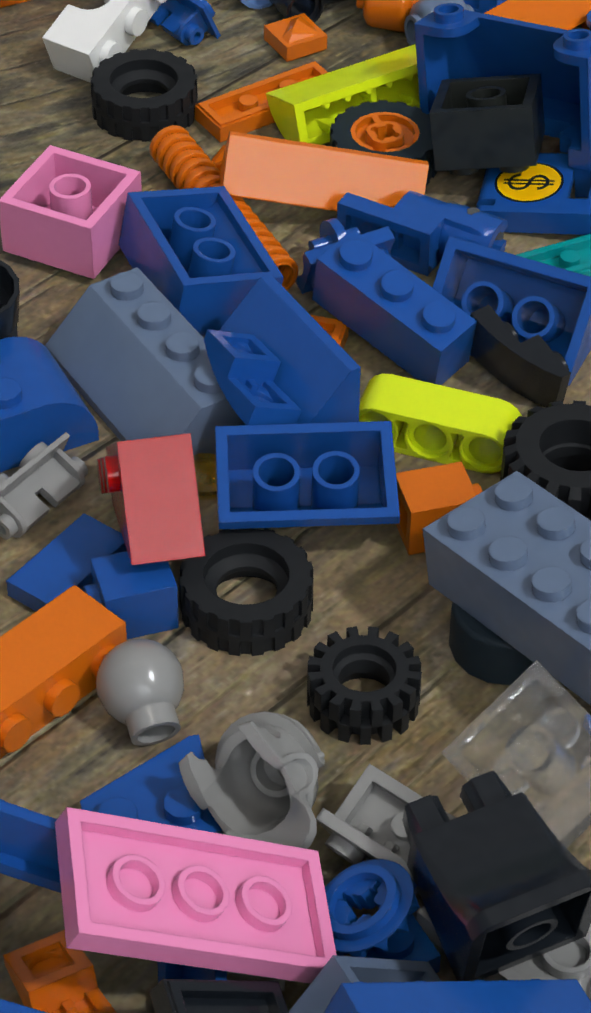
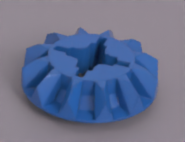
[325,859,420,957]

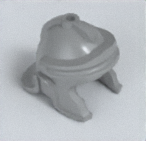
[179,711,325,849]

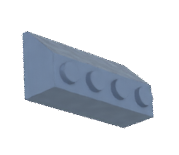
[45,267,245,463]

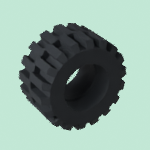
[500,400,591,520]

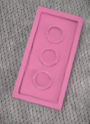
[55,807,337,984]

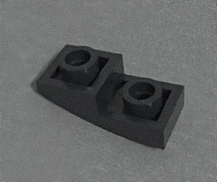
[470,305,571,408]

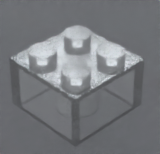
[441,660,591,848]

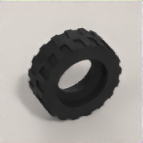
[91,49,198,142]
[179,528,314,656]

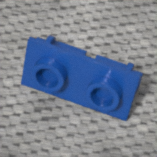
[149,0,221,46]

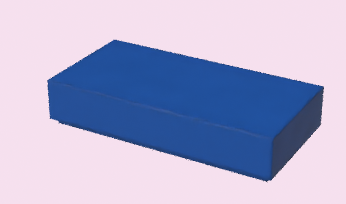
[6,513,127,611]

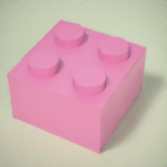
[0,145,142,279]

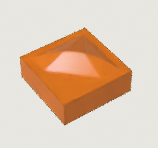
[264,13,327,62]

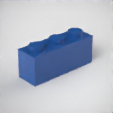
[312,229,477,385]

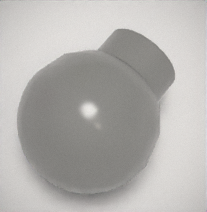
[96,639,184,746]

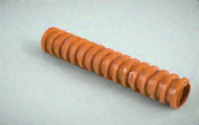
[150,125,298,290]

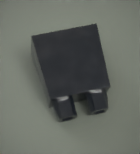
[402,770,591,981]

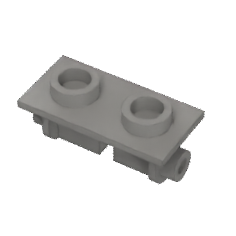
[0,432,88,540]

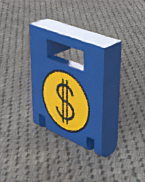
[476,153,591,235]

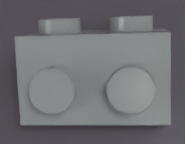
[316,764,456,896]

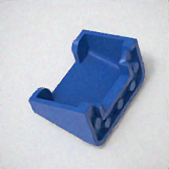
[414,3,591,172]

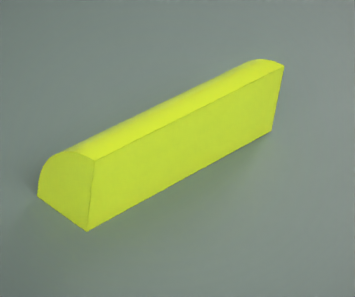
[266,44,420,145]

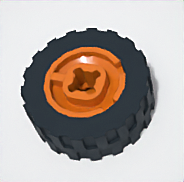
[330,100,437,185]

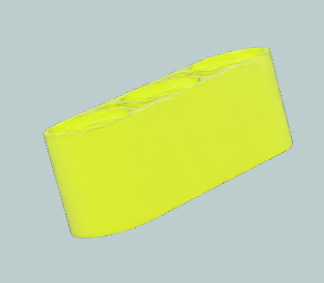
[359,373,522,474]

